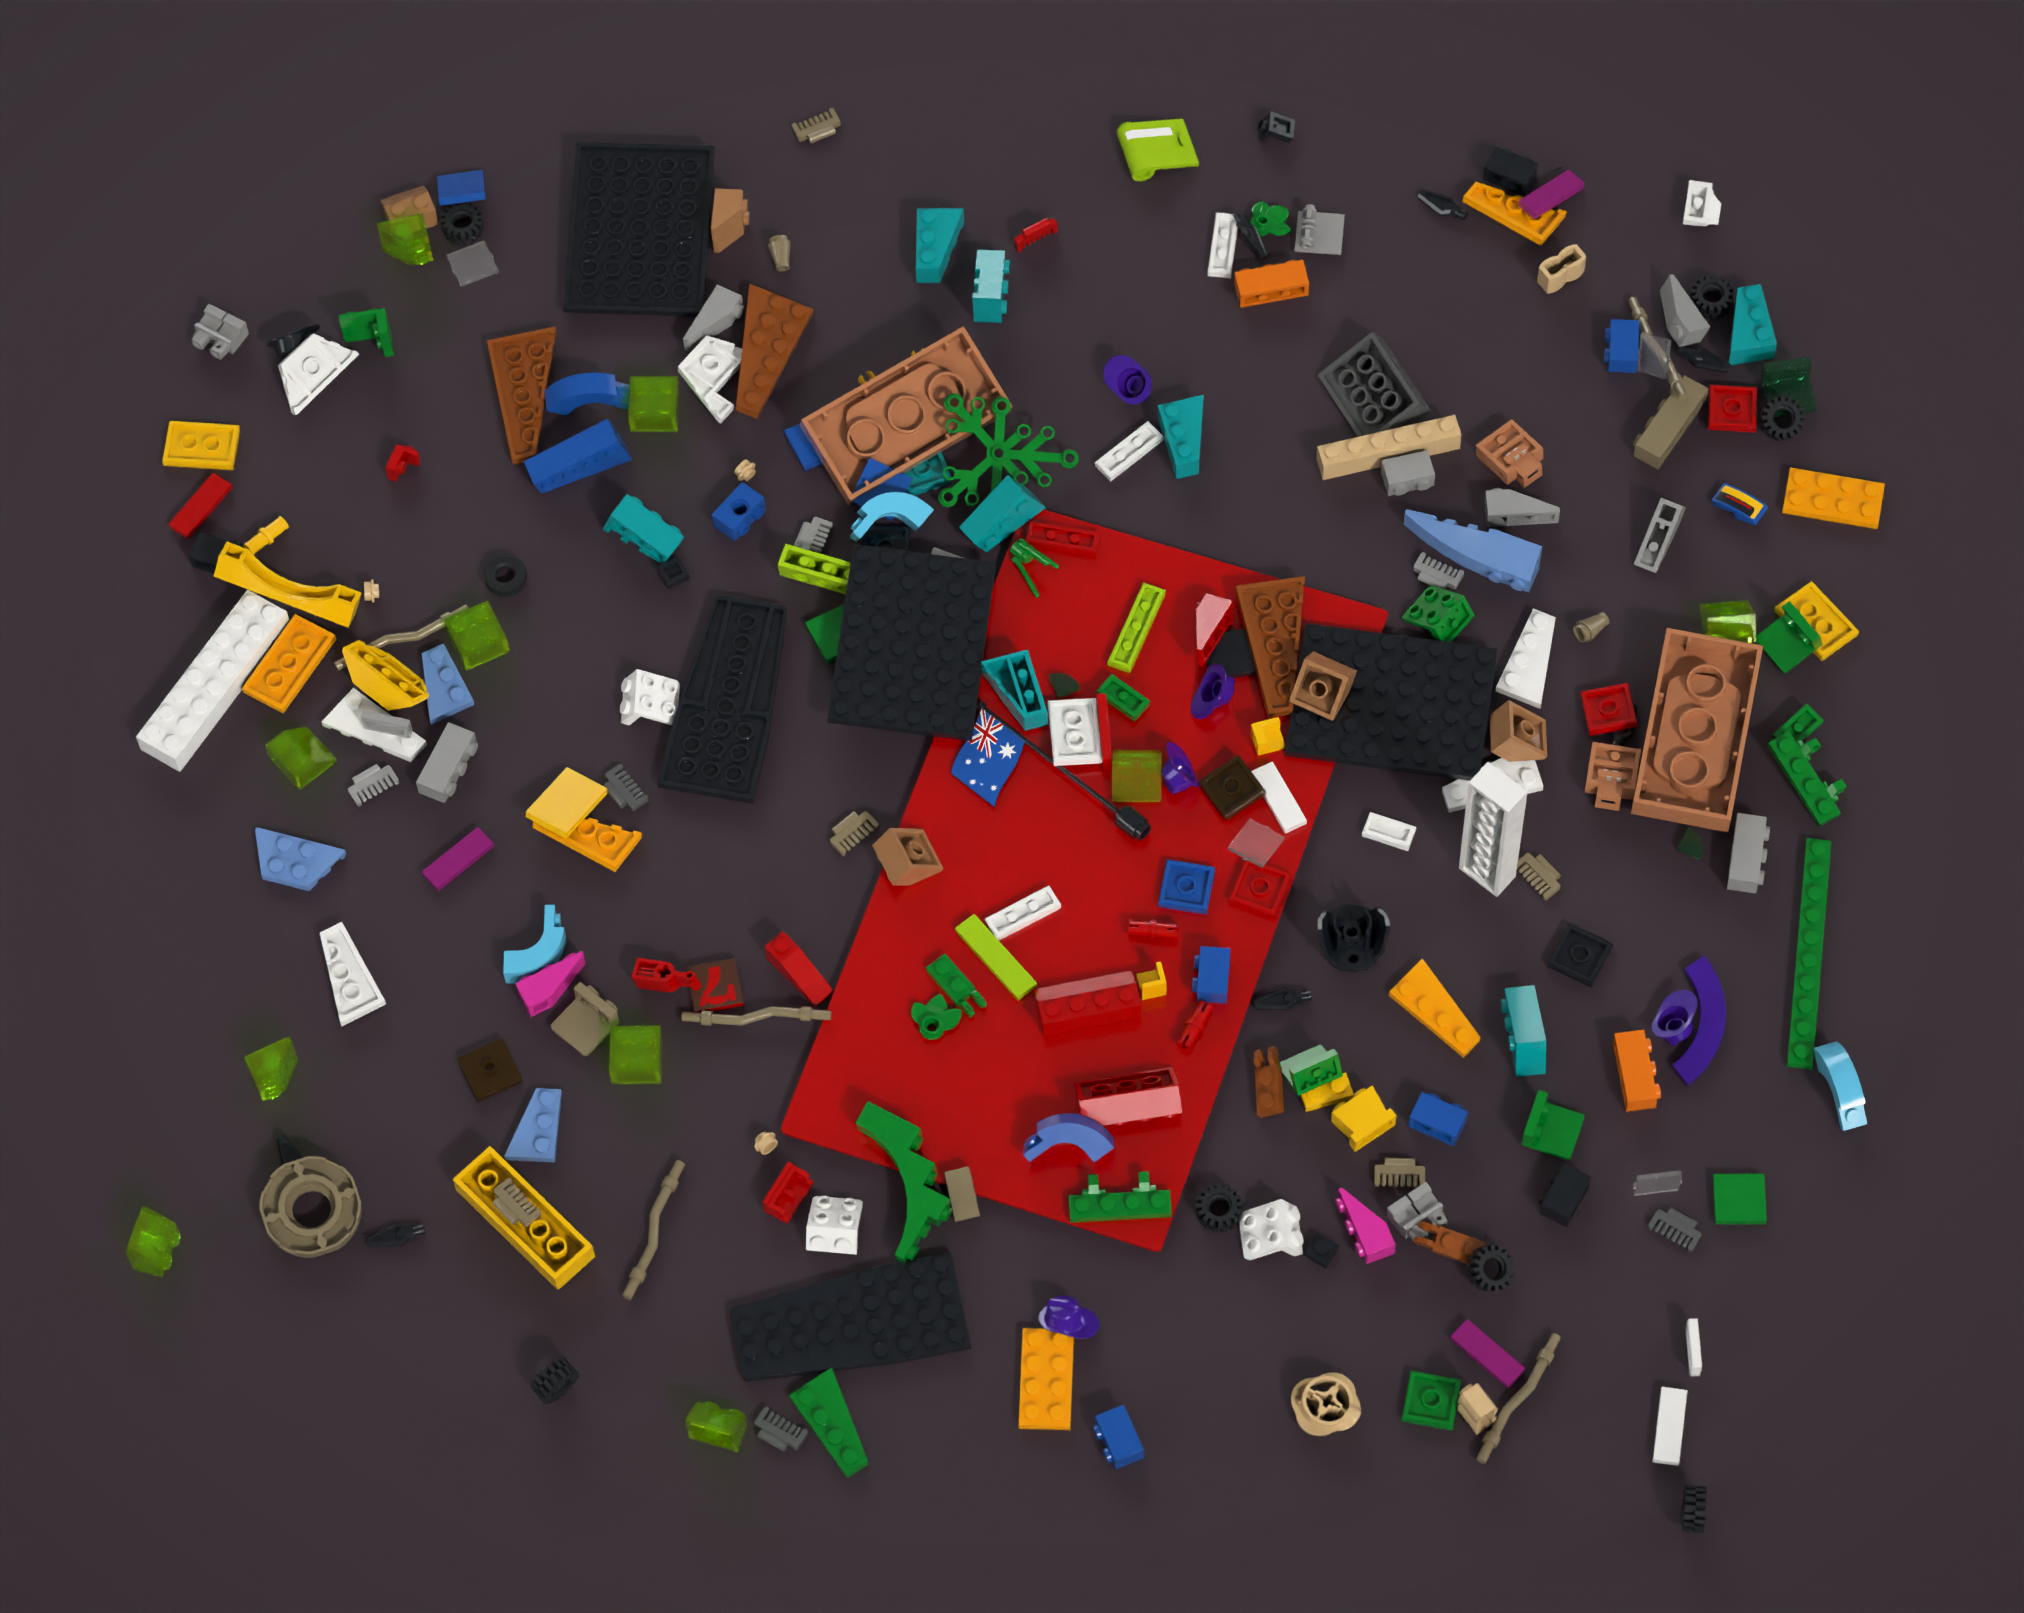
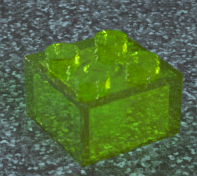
[628,376,680,431]
[444,600,510,671]
[609,1025,663,1084]

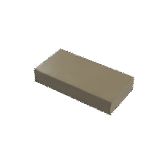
[944,1167,981,1222]

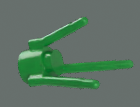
[1010,538,1059,598]

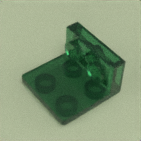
[1761,357,1817,417]

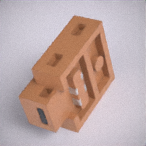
[1476,419,1543,488]
[1585,742,1641,811]

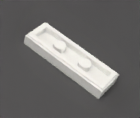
[1208,212,1238,278]
[1095,421,1164,482]
[1251,761,1307,834]
[984,885,1061,940]
[1653,1387,1687,1466]

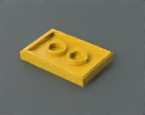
[162,421,240,470]
[1774,581,1859,661]
[525,767,608,839]

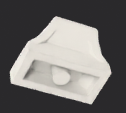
[1683,180,1721,226]

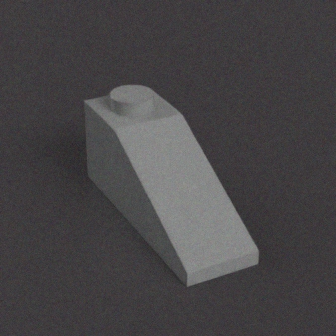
[1660,274,1710,347]
[683,285,744,352]
[1484,488,1560,527]
[1634,498,1686,573]

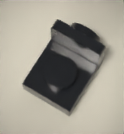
[1257,111,1295,143]

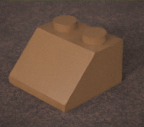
[380,186,439,239]
[711,188,750,253]
[1289,651,1357,721]
[1490,700,1547,762]
[872,828,944,886]

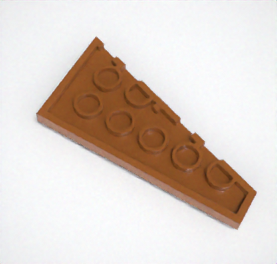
[736,284,814,419]
[487,326,557,464]
[1234,576,1305,718]

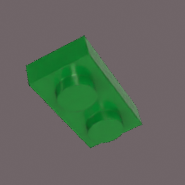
[1097,674,1150,722]
[1772,704,1824,742]

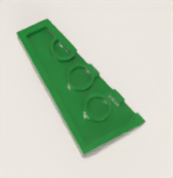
[789,1368,868,1478]

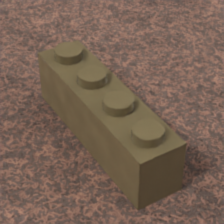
[1633,375,1709,469]

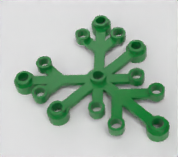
[938,393,1079,508]

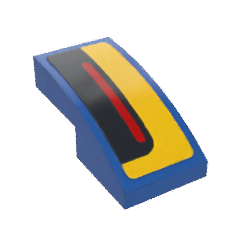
[1712,483,1768,526]

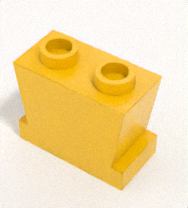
[1331,1085,1396,1152]

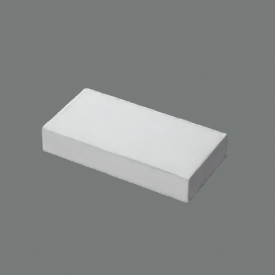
[1362,812,1416,851]
[1685,1319,1702,1376]

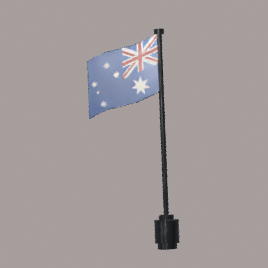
[951,701,1152,841]

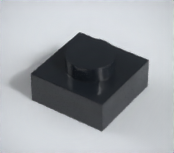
[657,556,690,589]
[1304,1232,1339,1269]

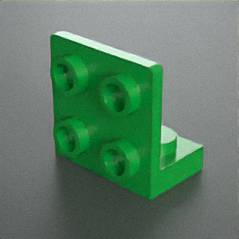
[339,308,394,357]
[1402,585,1475,642]
[1755,601,1823,674]
[1280,1045,1343,1096]
[1522,1090,1585,1160]

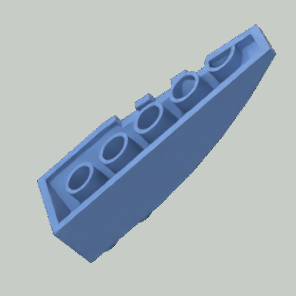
[1404,509,1542,593]

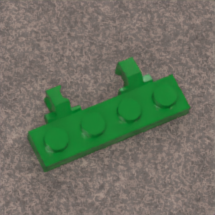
[1767,732,1847,827]
[1069,1171,1172,1223]

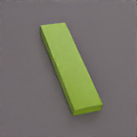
[1108,582,1166,673]
[955,914,1037,1001]

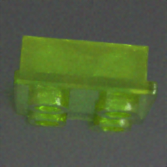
[1112,750,1162,802]

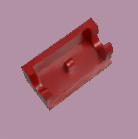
[762,1161,813,1224]

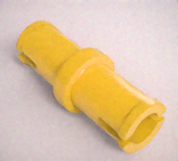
[243,516,289,555]

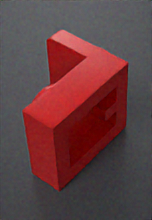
[385,444,420,481]

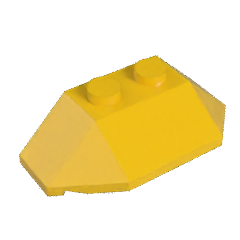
[342,640,429,711]

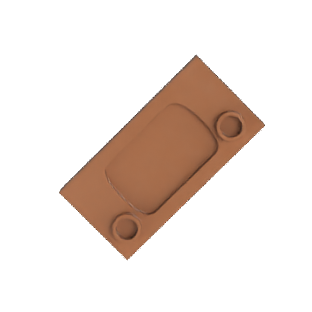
[800,326,1013,506]
[1631,628,1763,832]

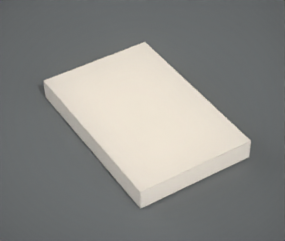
[1047,698,1102,766]

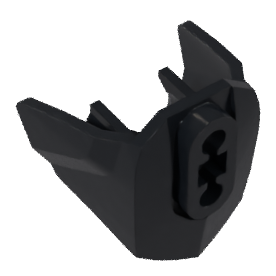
[1318,904,1391,972]

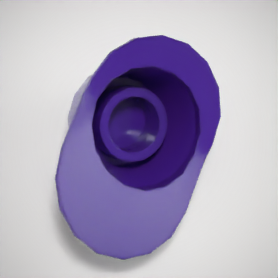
[1103,355,1152,405]
[1191,664,1235,719]
[1161,742,1199,794]
[1651,990,1698,1046]
[1039,1295,1099,1339]

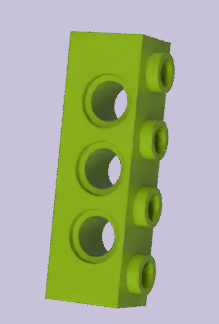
[778,544,851,594]

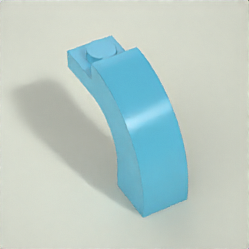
[849,492,934,542]
[503,905,566,983]
[1813,1041,1867,1131]

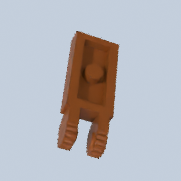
[1254,1046,1284,1118]
[1414,1221,1486,1264]

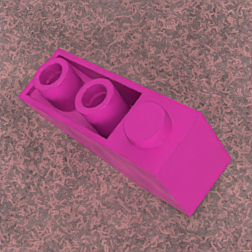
[515,951,586,1017]
[1335,1188,1396,1264]

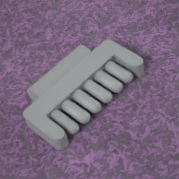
[793,517,833,553]
[1413,552,1464,589]
[348,764,399,806]

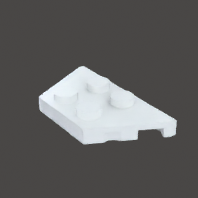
[278,334,359,415]

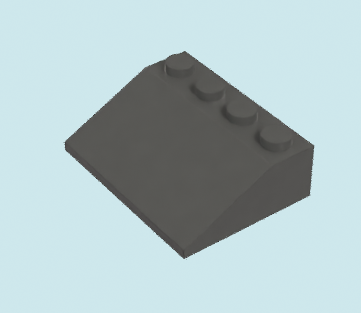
[1318,332,1430,437]

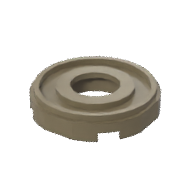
[259,1156,362,1258]

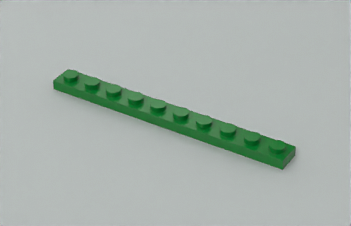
[1787,838,1831,1070]

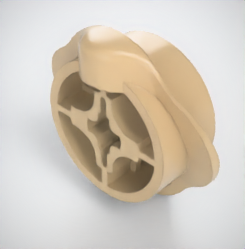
[1291,1373,1361,1436]

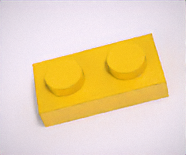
[1300,1073,1354,1112]

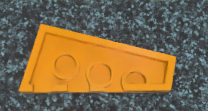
[1463,182,1567,246]
[533,818,642,872]
[1389,959,1481,1058]

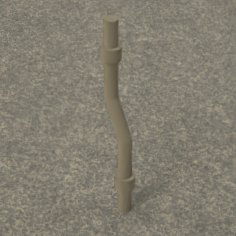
[1628,297,1688,401]
[334,604,471,671]
[682,1006,832,1026]
[622,1160,685,1300]
[1476,1333,1561,1464]

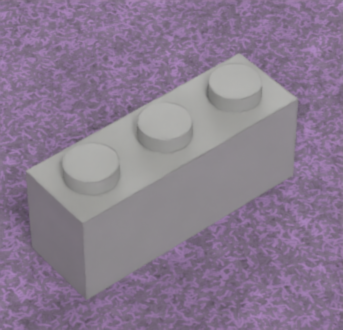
[416,722,478,803]
[1727,813,1770,893]

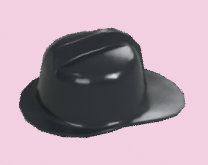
[267,324,320,362]

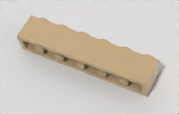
[1317,415,1461,480]

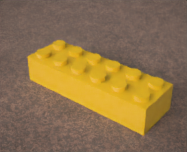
[453,1146,595,1290]

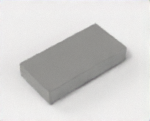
[361,710,413,738]

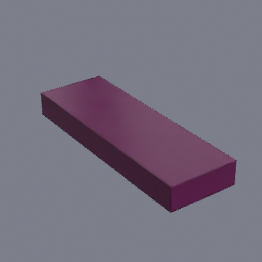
[1518,170,1585,219]
[422,827,494,892]
[1450,1319,1525,1389]

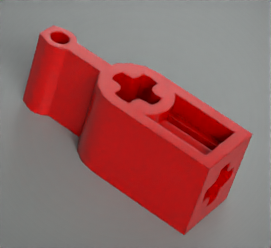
[631,958,701,993]

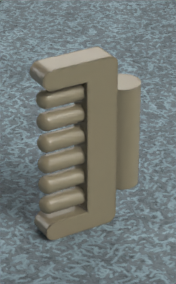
[792,108,841,144]
[830,811,879,856]
[1517,853,1561,900]
[1374,1158,1425,1188]
[493,1178,541,1227]

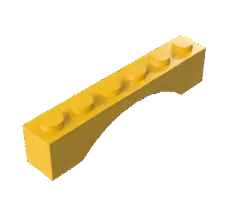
[214,542,361,628]

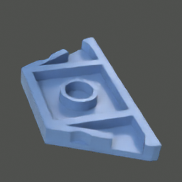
[255,827,346,891]

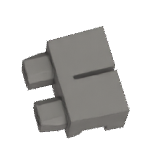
[192,304,249,360]
[1386,1182,1448,1245]

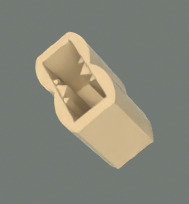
[1537,244,1586,294]
[1457,1383,1498,1435]

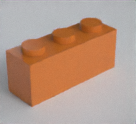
[1234,260,1309,308]
[1613,1030,1661,1112]

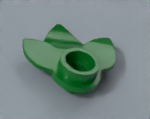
[1250,201,1291,236]
[911,994,961,1040]

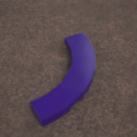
[1672,956,1726,1086]

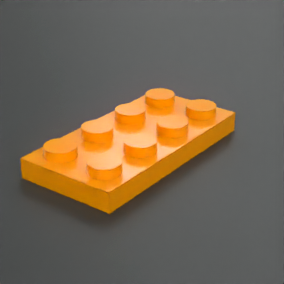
[1782,468,1885,529]
[242,614,336,714]
[1019,1328,1074,1430]

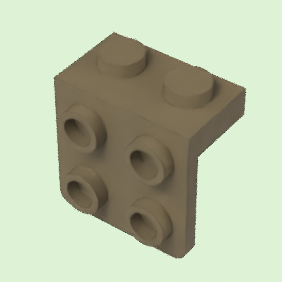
[551,982,619,1056]

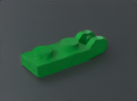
[926,954,987,1017]

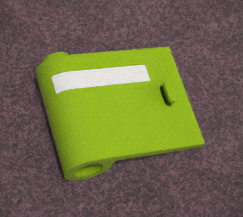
[1116,119,1199,181]

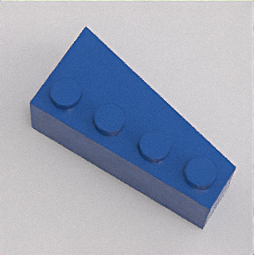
[524,419,632,494]

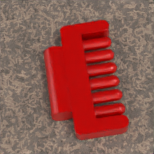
[1014,218,1058,252]

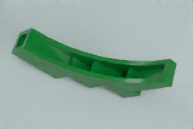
[856,1101,952,1263]

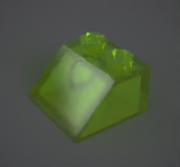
[377,213,433,266]
[1700,600,1756,643]
[265,727,337,790]
[244,1036,298,1101]
[126,1206,180,1277]
[685,1401,748,1452]

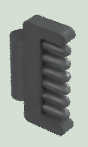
[603,764,649,811]
[1648,1207,1702,1252]
[754,1407,808,1452]

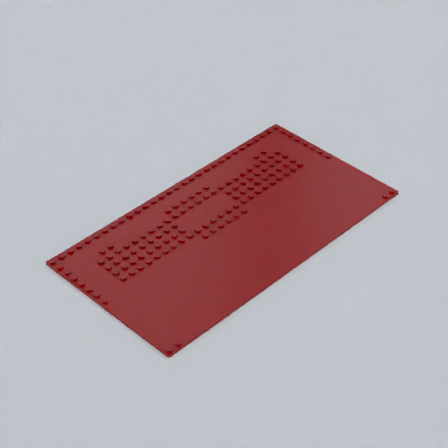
[781,510,1388,1252]

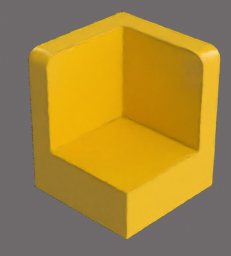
[1251,717,1285,756]
[1136,962,1167,1000]

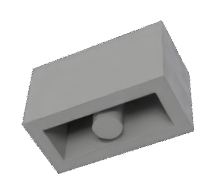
[1381,450,1435,496]

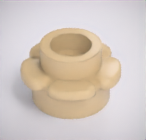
[734,459,756,481]
[364,579,379,603]
[754,1132,778,1155]

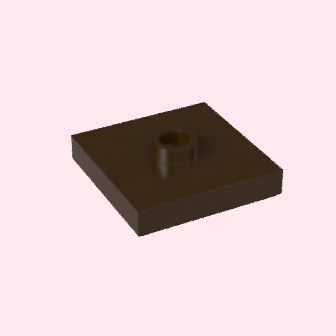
[1198,755,1267,821]
[457,1038,523,1102]

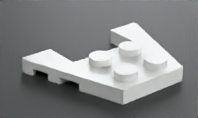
[678,335,742,424]

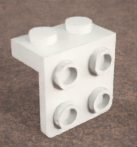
[620,669,680,725]
[806,1196,863,1254]
[1239,1199,1303,1260]

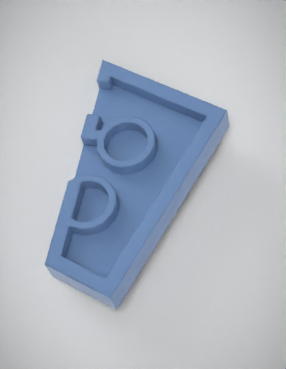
[422,643,475,725]
[504,1088,562,1163]

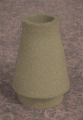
[768,235,791,271]
[1573,612,1609,643]

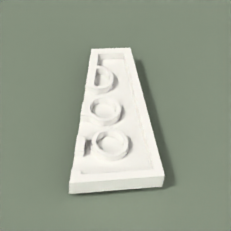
[1496,609,1556,709]
[322,688,427,762]
[1442,758,1543,813]
[320,922,386,1026]

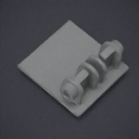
[1295,204,1345,255]

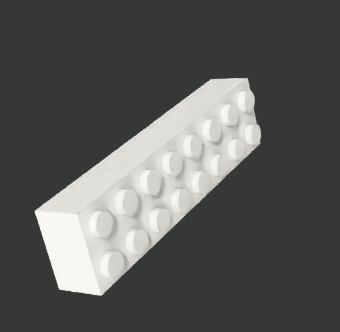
[136,590,290,772]
[1459,762,1528,897]

